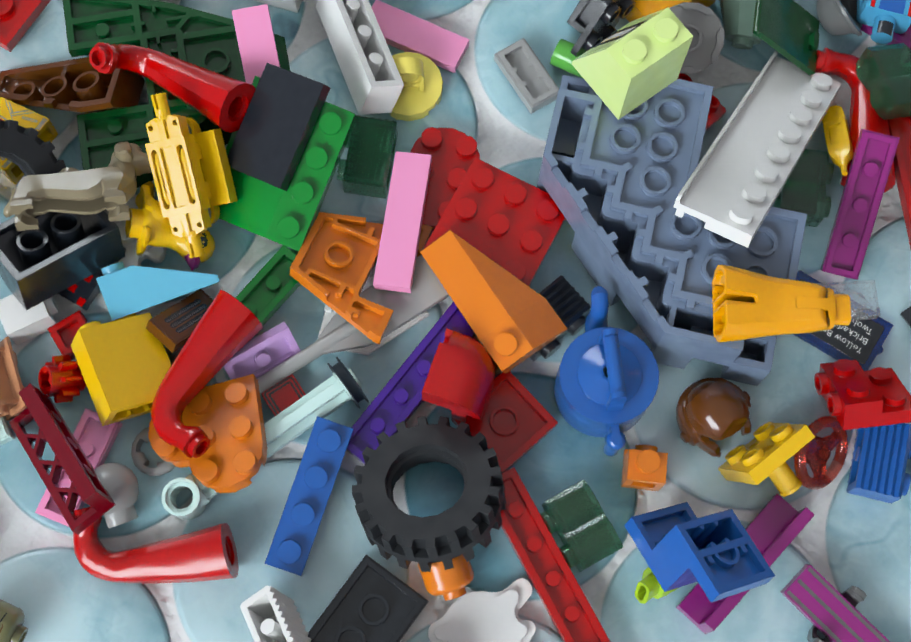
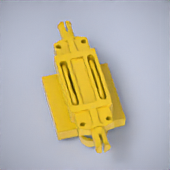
[145,92,238,258]

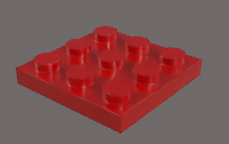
[424,157,566,287]

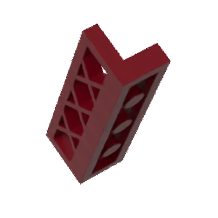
[9,383,116,535]

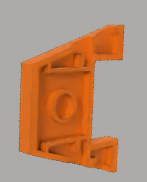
[289,212,433,344]

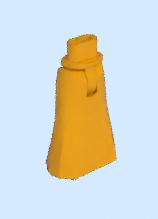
[712,264,851,342]

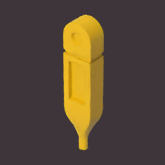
[822,105,854,176]

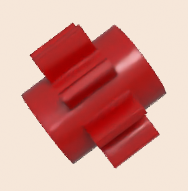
[38,355,86,403]

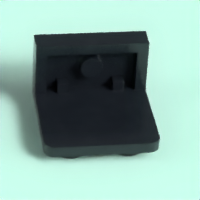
[567,0,636,57]

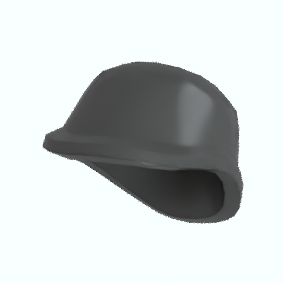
[816,0,862,36]

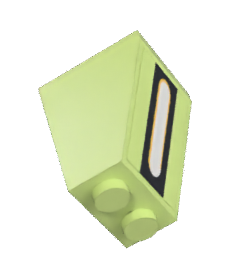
[572,7,693,120]

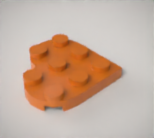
[148,374,267,493]

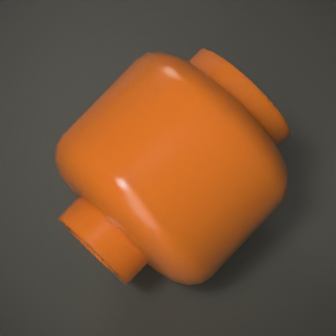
[418,555,474,601]

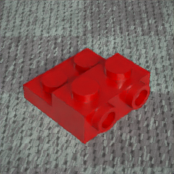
[814,359,911,430]

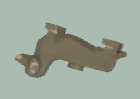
[3,142,152,231]

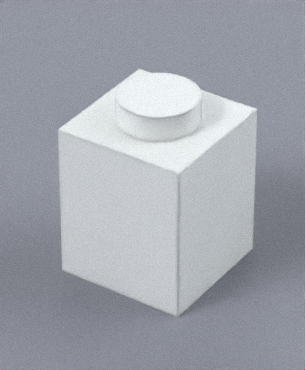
[0,294,59,345]

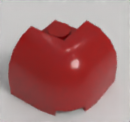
[422,328,495,423]

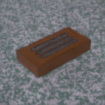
[146,289,213,353]

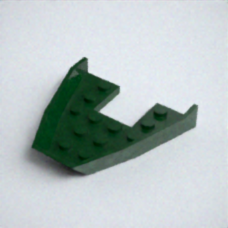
[63,0,290,188]

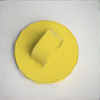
[390,52,443,121]

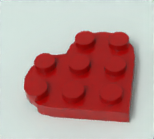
[410,127,480,231]

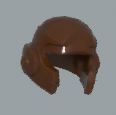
[676,378,751,458]

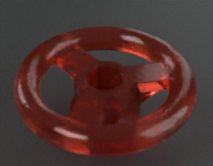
[793,416,848,490]

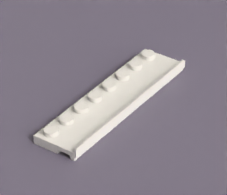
[674,51,842,248]

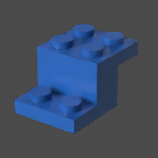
[624,502,775,603]

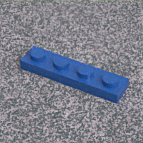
[265,416,353,576]

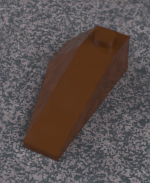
[0,57,145,112]

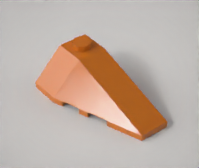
[420,230,568,373]

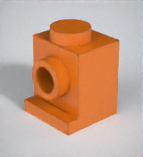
[621,445,668,491]

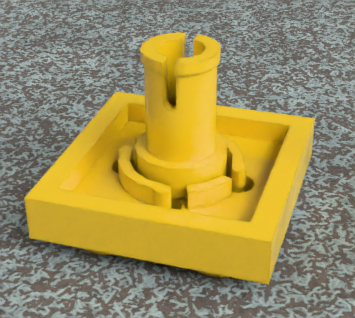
[718,422,815,497]

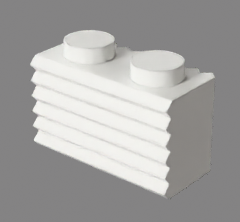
[240,585,312,642]

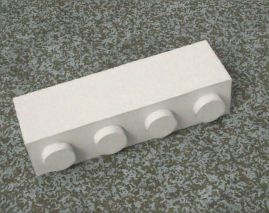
[315,0,404,115]

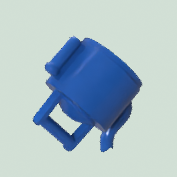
[554,286,659,456]

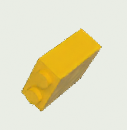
[71,312,171,426]

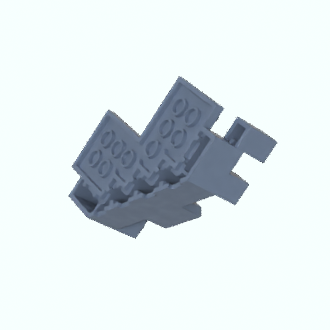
[537,75,807,386]

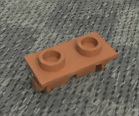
[0,337,27,421]

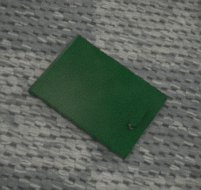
[753,0,820,76]

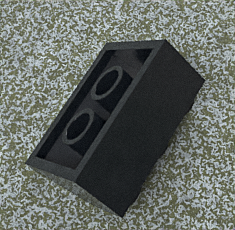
[0,210,125,311]

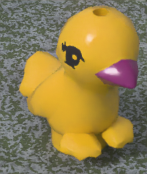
[125,181,215,271]

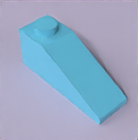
[96,261,220,321]

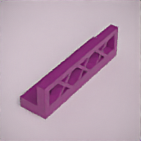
[676,493,815,634]

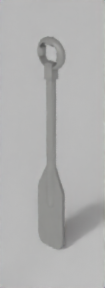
[131,255,449,476]

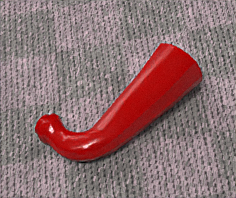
[89,43,256,133]
[815,47,896,193]
[151,290,263,458]
[73,507,239,583]

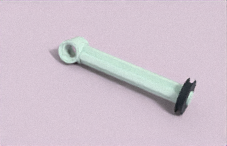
[162,357,369,520]

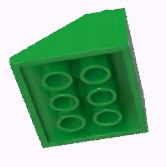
[219,76,357,251]

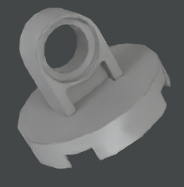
[669,2,725,74]

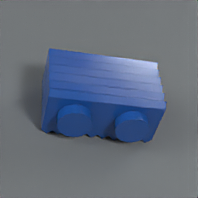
[846,423,911,504]

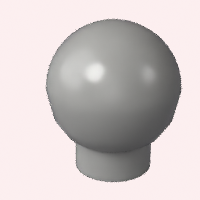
[90,463,139,528]

